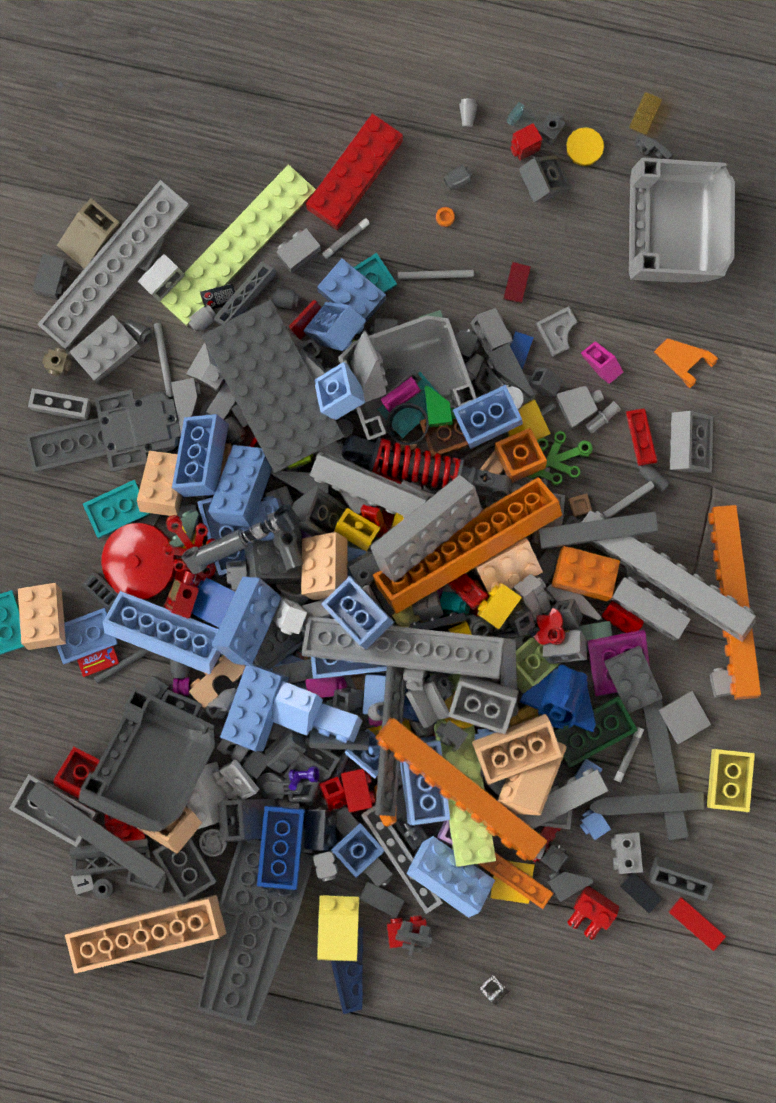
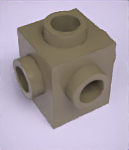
[43,348,72,377]

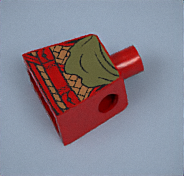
[164,571,199,618]

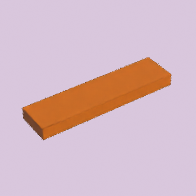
[478,852,554,909]

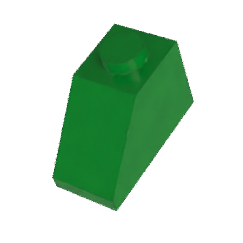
[424,386,456,427]

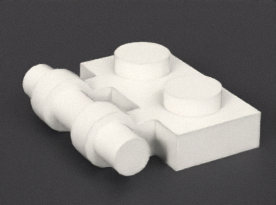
[212,759,259,800]

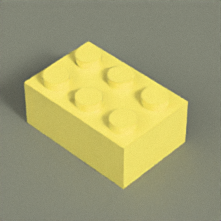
[707,749,755,812]

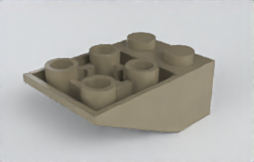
[57,198,121,269]

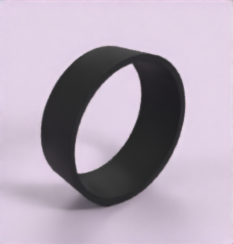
[387,403,429,445]

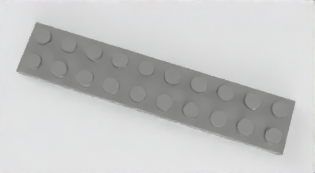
[37,180,190,350]
[302,616,504,679]

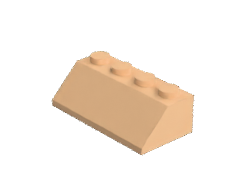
[472,714,562,784]
[498,742,567,815]

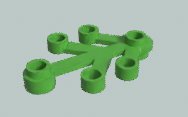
[527,431,593,485]

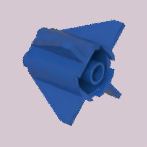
[520,665,596,732]

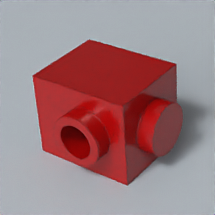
[320,776,347,811]

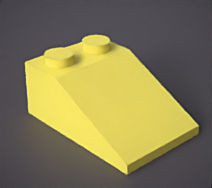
[317,896,359,961]

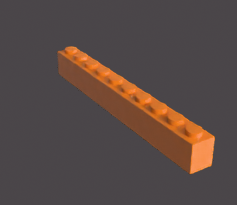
[708,505,761,700]
[375,718,547,861]

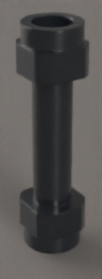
[492,624,540,639]

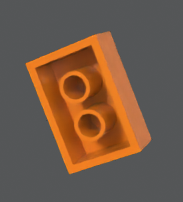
[551,546,620,601]

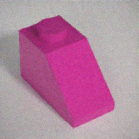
[581,341,623,384]
[305,676,347,698]

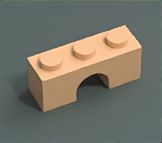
[189,655,245,709]

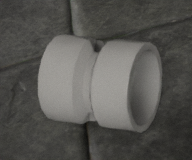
[217,738,250,764]

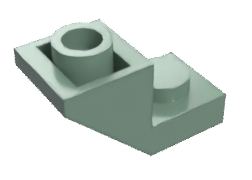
[169,510,200,547]

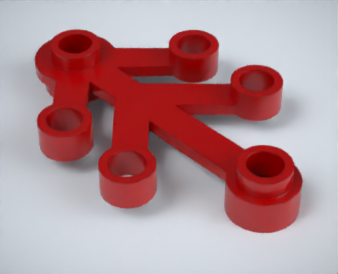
[163,515,216,578]

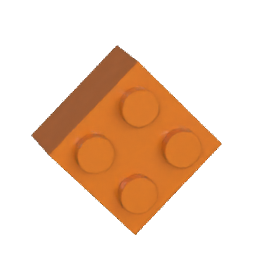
[495,428,547,483]

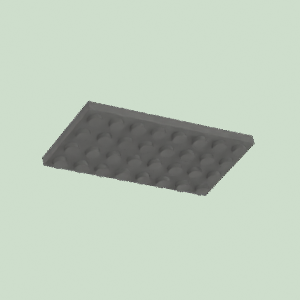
[201,299,344,473]

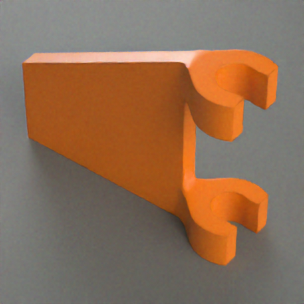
[654,338,718,388]

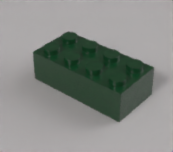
[554,696,638,768]

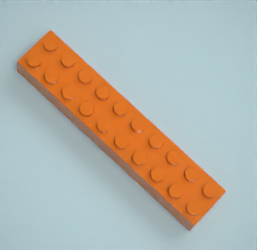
[373,477,562,614]

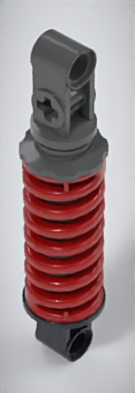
[342,435,512,501]

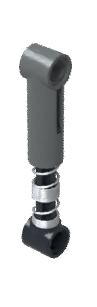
[182,504,301,574]

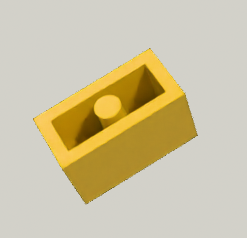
[334,508,380,552]
[477,583,522,629]

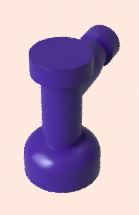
[289,766,319,791]

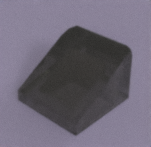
[479,975,509,1005]

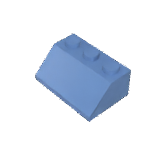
[453,385,523,449]

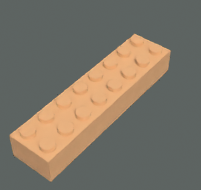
[65,895,226,973]

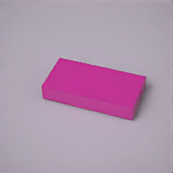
[381,377,421,413]

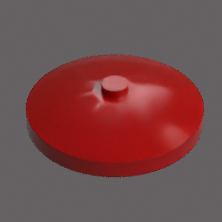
[101,523,176,600]

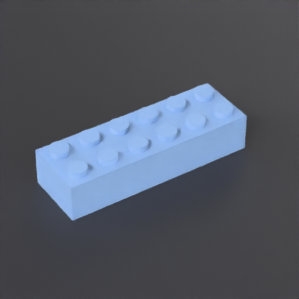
[103,591,221,674]

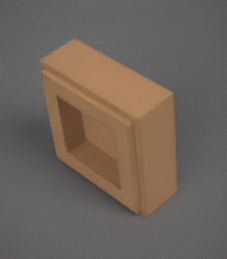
[568,493,593,517]

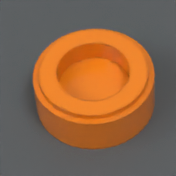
[436,207,455,227]

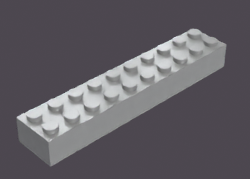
[582,510,756,642]

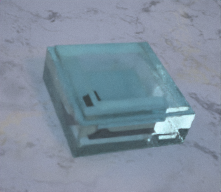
[507,102,524,126]

